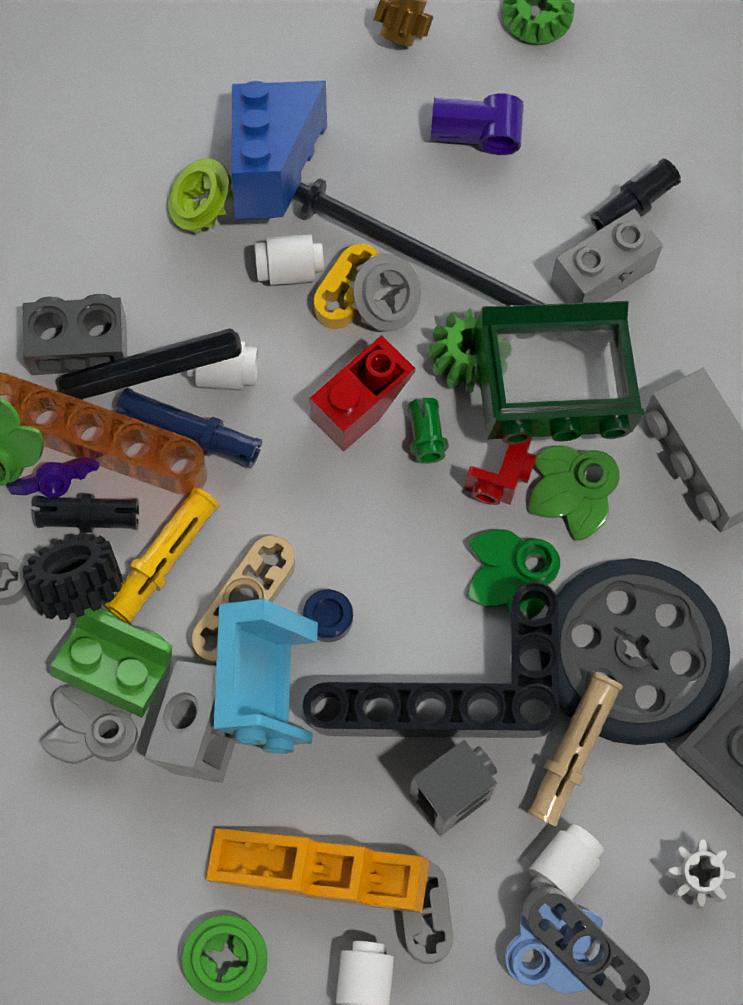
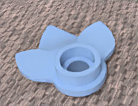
[505,903,603,993]

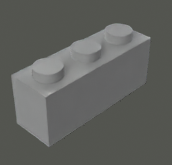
[645,367,743,533]

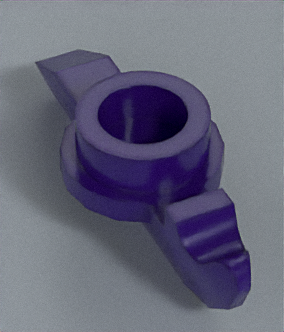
[7,457,100,498]

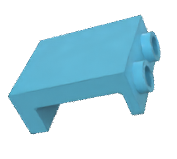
[214,599,318,754]

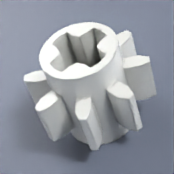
[665,840,735,909]

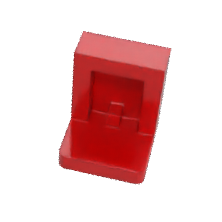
[464,439,537,505]

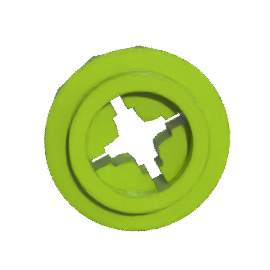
[168,158,233,234]

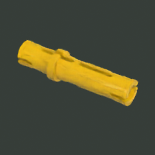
[104,487,220,624]

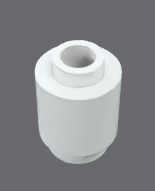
[255,234,324,285]
[187,341,258,390]
[528,824,605,900]
[336,941,394,1005]

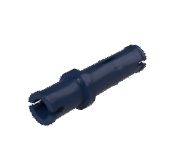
[115,387,262,469]

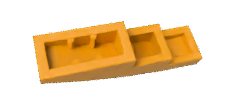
[206,828,430,913]

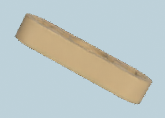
[192,535,295,666]

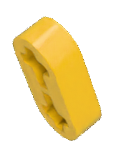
[314,244,379,329]

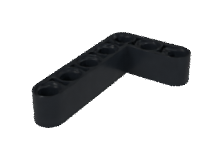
[302,581,559,738]

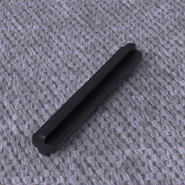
[58,328,242,402]

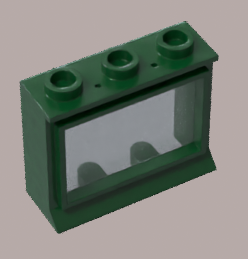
[473,301,645,444]

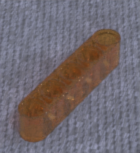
[0,372,208,495]

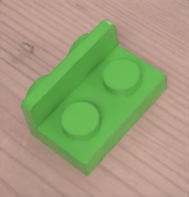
[50,607,173,718]

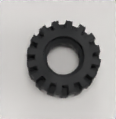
[22,534,123,620]

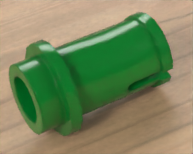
[408,397,449,464]

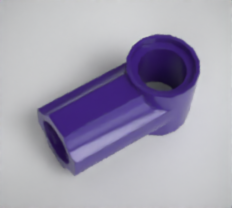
[430,93,524,155]

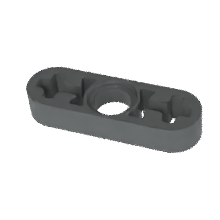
[523,886,650,1005]

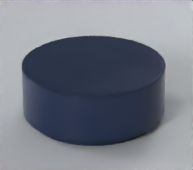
[303,589,353,642]

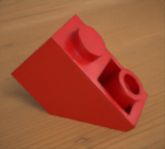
[309,335,416,452]

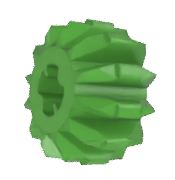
[428,308,511,394]

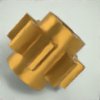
[373,0,434,46]

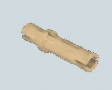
[526,672,623,827]

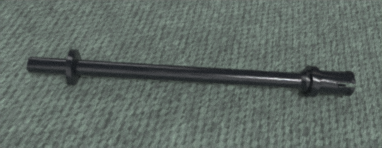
[292,178,609,358]

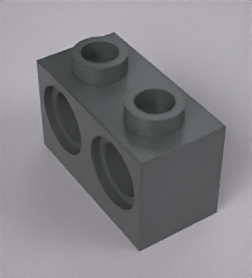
[23,294,127,375]
[409,739,497,836]

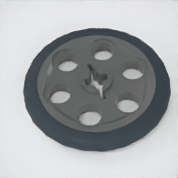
[539,558,731,746]

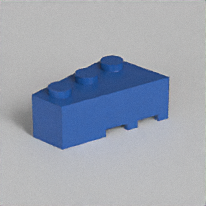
[231,81,327,219]

